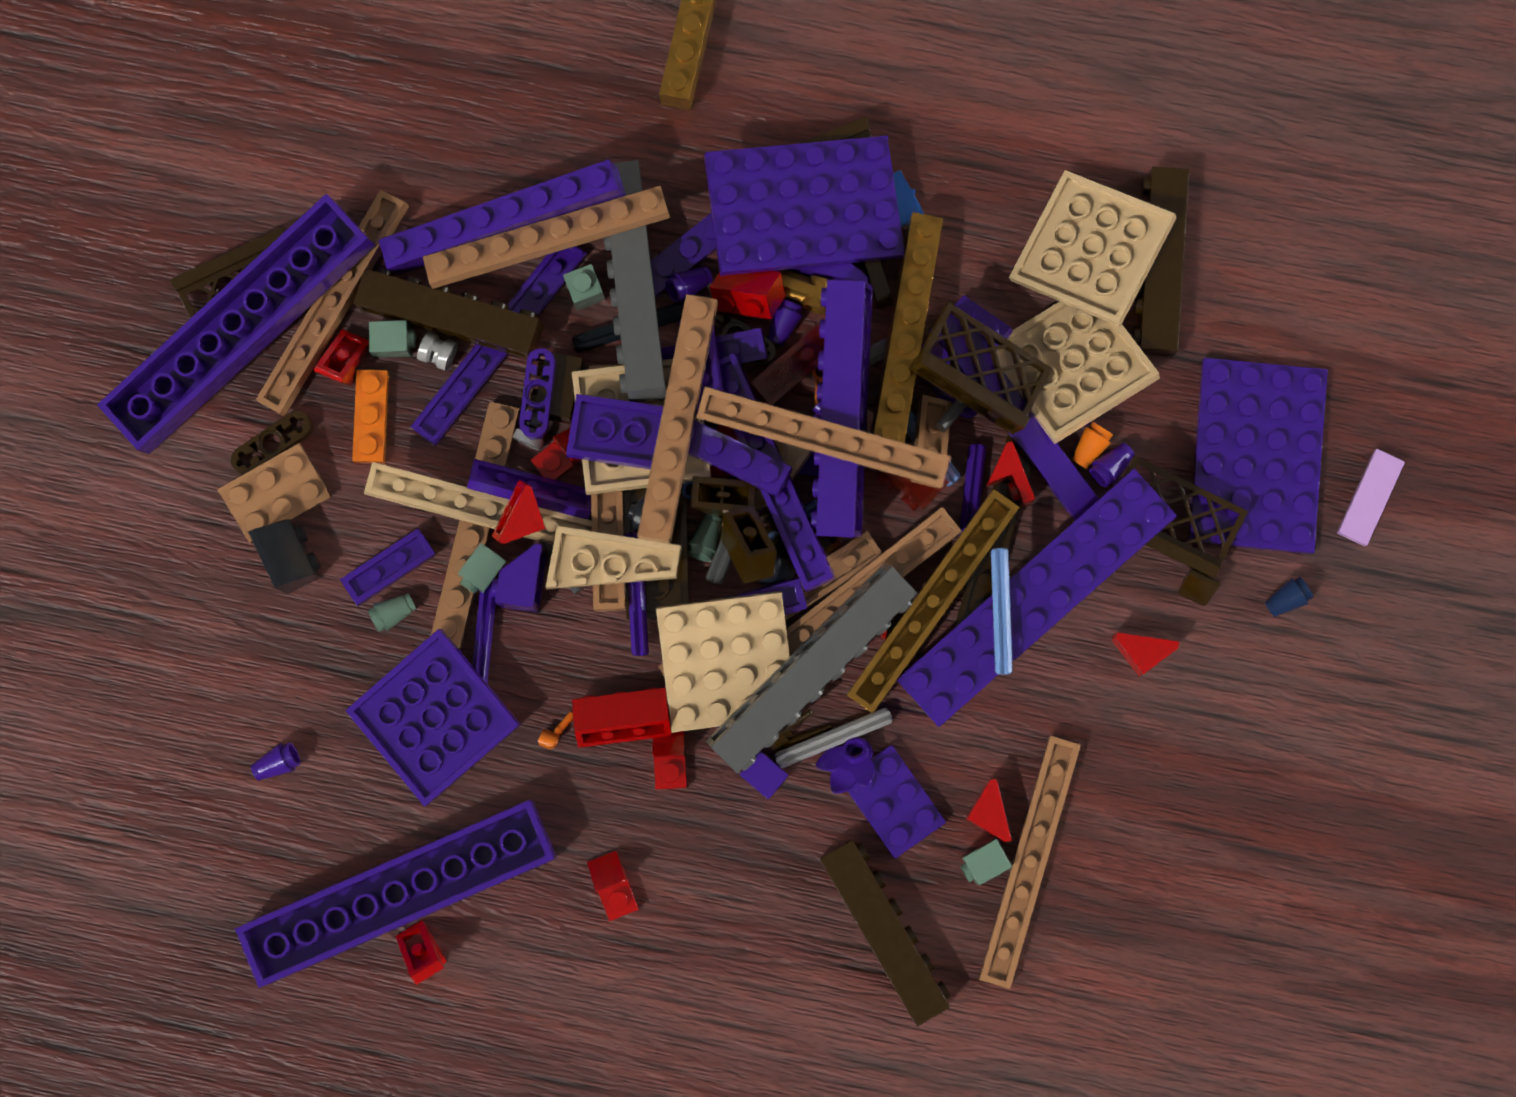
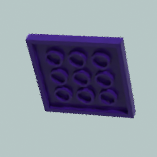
[345,629,521,807]

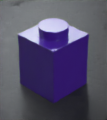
[740,751,789,800]

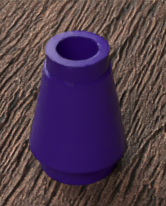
[665,266,712,302]
[768,299,803,346]
[1089,443,1135,487]
[251,742,300,781]

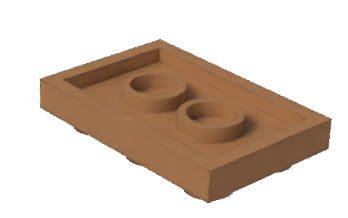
[217,443,331,543]

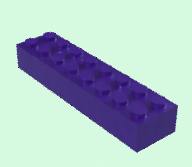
[811,280,873,537]

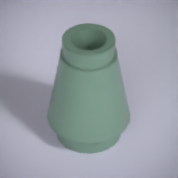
[688,514,722,562]
[367,593,417,632]

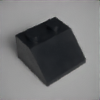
[248,519,321,594]

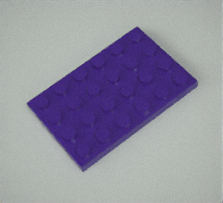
[704,136,905,276]
[1188,358,1328,554]

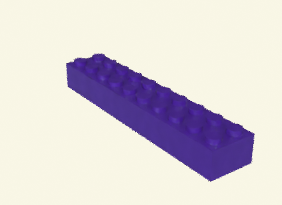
[97,194,376,454]
[897,469,1177,727]
[235,800,558,988]

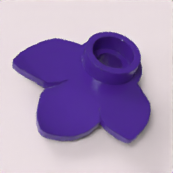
[816,737,875,794]

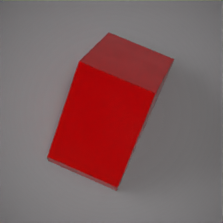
[492,480,546,544]
[1112,633,1180,676]
[965,779,1012,842]

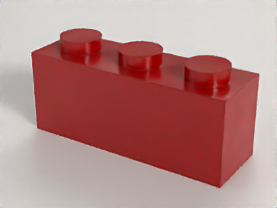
[572,687,672,748]

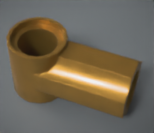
[778,269,828,315]

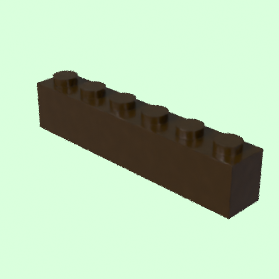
[1132,166,1189,357]
[353,268,544,359]
[819,840,951,1027]

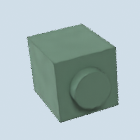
[563,264,605,311]
[369,320,416,358]
[458,543,506,594]
[960,839,1012,885]

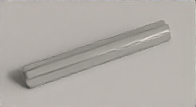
[775,708,893,769]

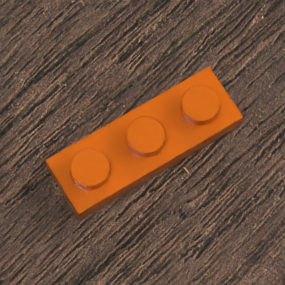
[352,370,389,464]

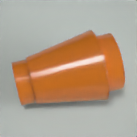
[1071,421,1113,470]

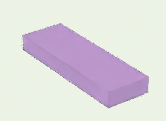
[1337,449,1405,547]

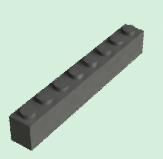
[604,160,666,402]
[705,563,917,773]

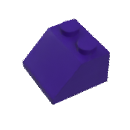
[491,544,547,613]

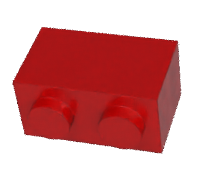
[710,271,786,319]

